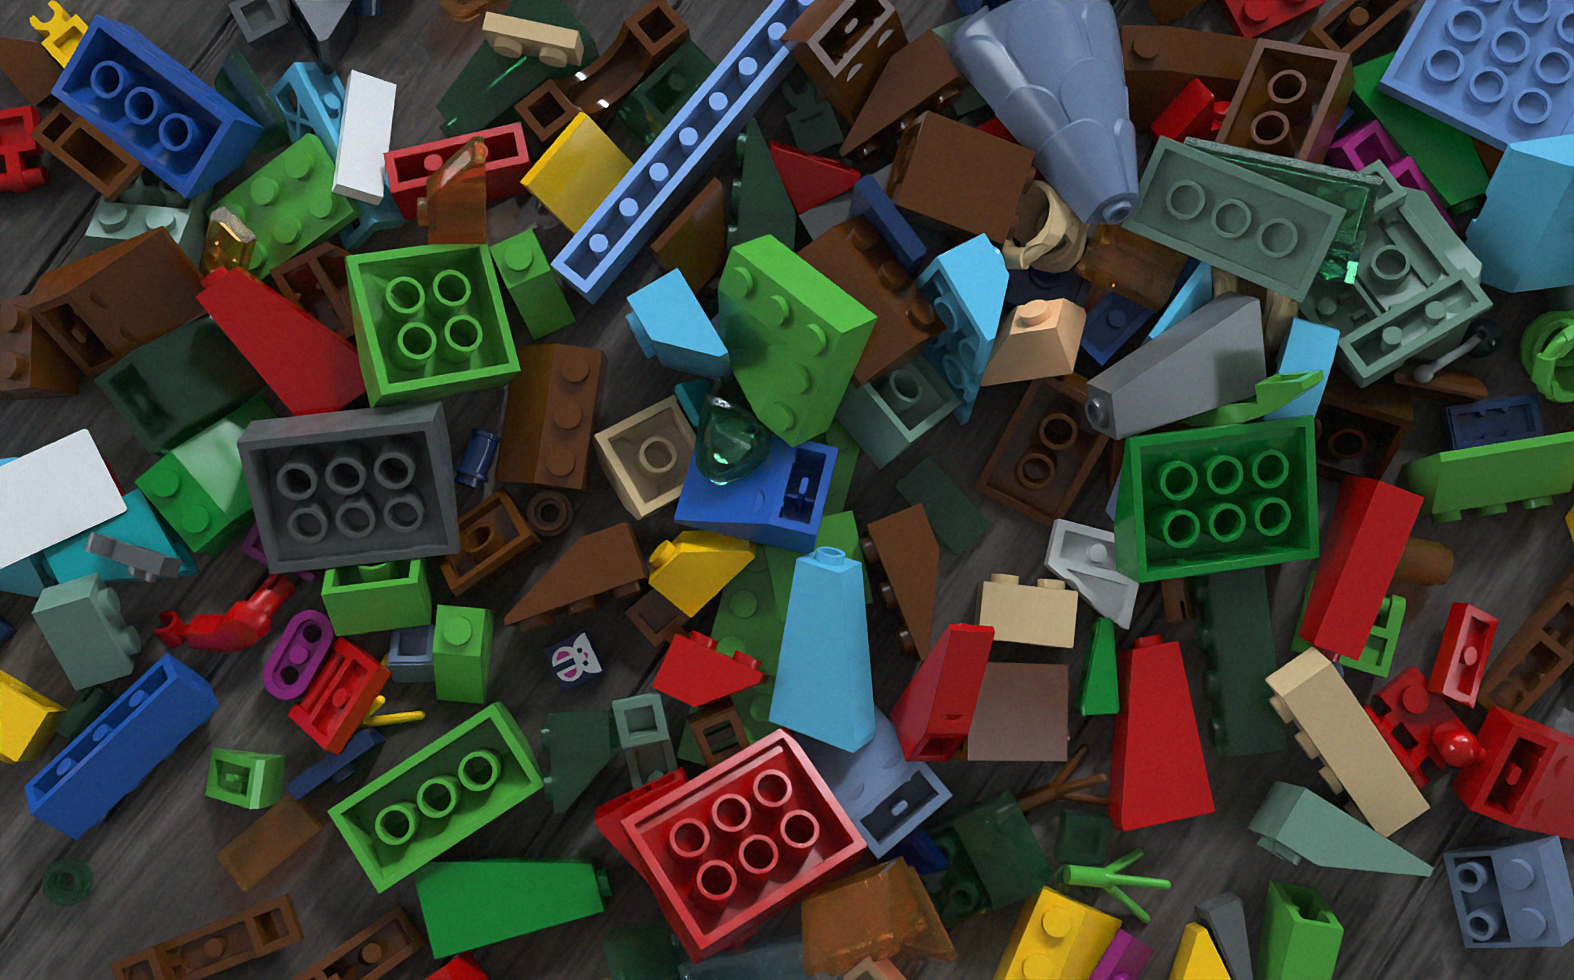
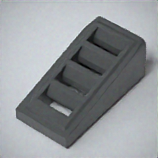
[1195,892,1253,980]

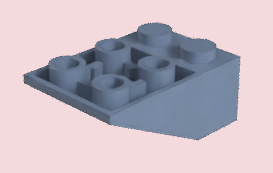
[793,703,953,859]

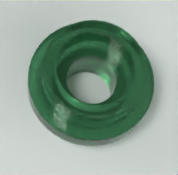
[42,857,93,907]

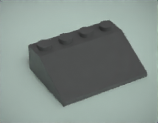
[236,400,461,574]

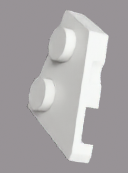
[1044,518,1139,630]

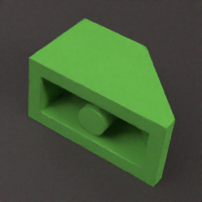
[489,228,577,342]
[432,605,495,704]

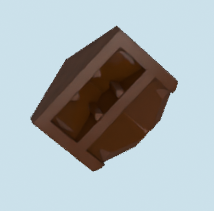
[269,242,355,339]

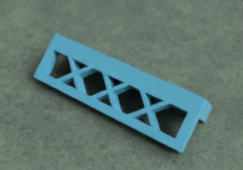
[268,62,408,250]

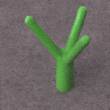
[1063,848,1171,923]

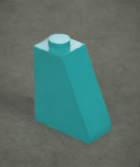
[42,488,200,584]

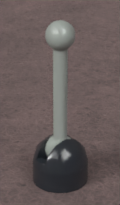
[1413,318,1503,383]

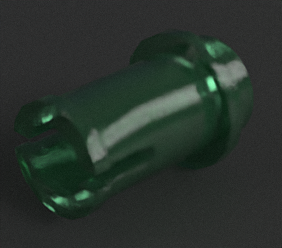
[54,684,116,741]

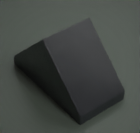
[287,0,358,76]

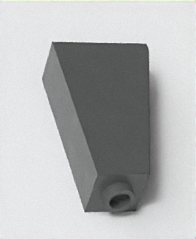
[1085,291,1267,440]

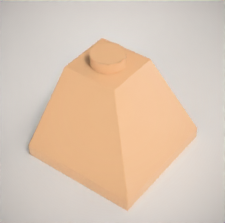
[980,298,1087,387]

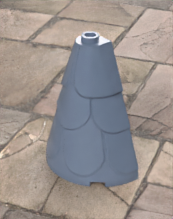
[946,0,1139,225]

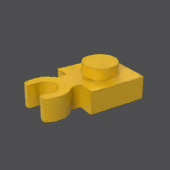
[29,0,88,68]

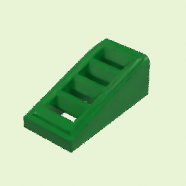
[1074,617,1120,715]

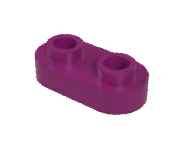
[263,610,337,700]

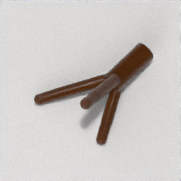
[1015,744,1109,813]

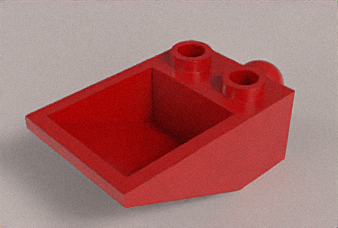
[1438,705,1574,840]

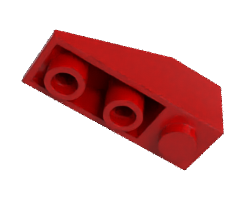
[890,623,995,762]

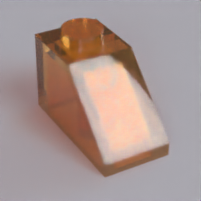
[417,136,486,244]

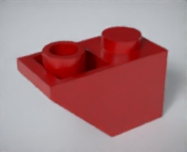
[652,630,770,708]

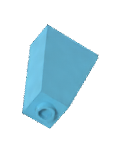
[768,547,876,753]

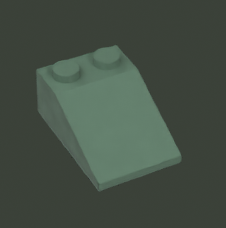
[1247,780,1434,877]

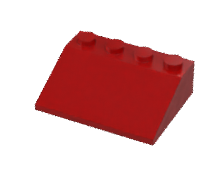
[620,726,868,965]

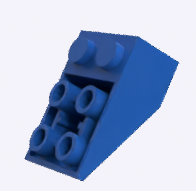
[673,435,838,554]

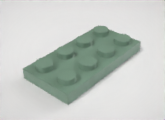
[1121,136,1347,303]

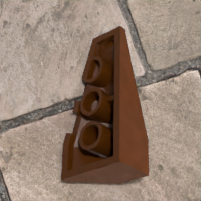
[1119,25,1258,133]

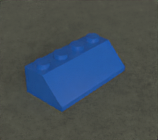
[50,14,265,199]

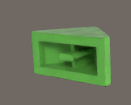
[205,748,286,809]

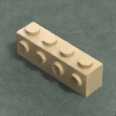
[1265,646,1430,838]

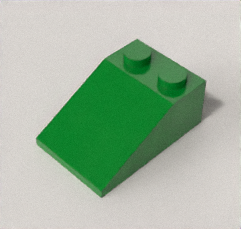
[135,396,280,557]

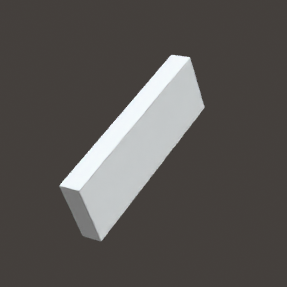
[332,70,396,206]

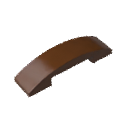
[110,893,305,980]

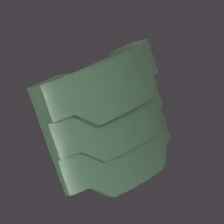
[1298,159,1493,389]

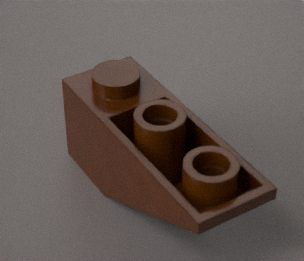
[839,29,970,163]

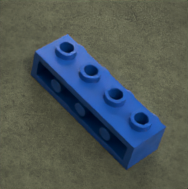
[24,653,219,841]

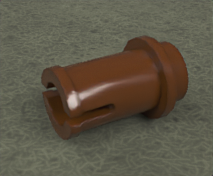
[1158,576,1196,622]

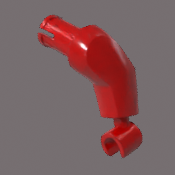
[152,573,297,653]

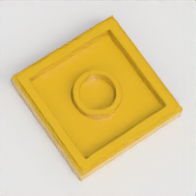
[520,112,634,236]

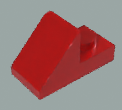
[1149,78,1231,149]

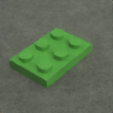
[205,133,363,285]

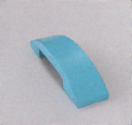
[1257,317,1340,421]

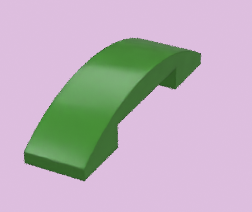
[1171,370,1324,426]

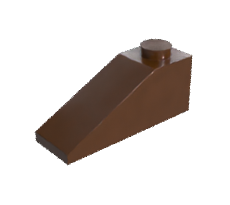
[292,905,426,980]

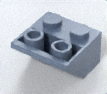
[1443,835,1574,948]

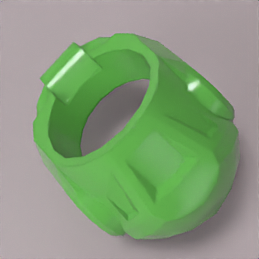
[1519,309,1574,403]

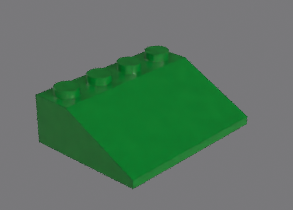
[1114,415,1320,583]

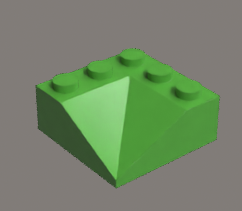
[718,234,878,448]
[344,237,521,408]

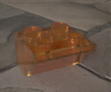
[801,856,927,977]

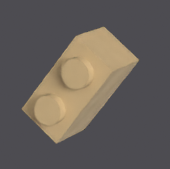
[974,574,1078,649]

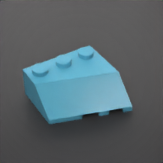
[1465,134,1574,293]
[914,233,1009,425]

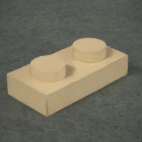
[482,12,584,67]

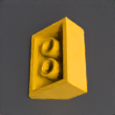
[992,881,1122,980]

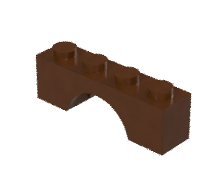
[514,0,692,152]

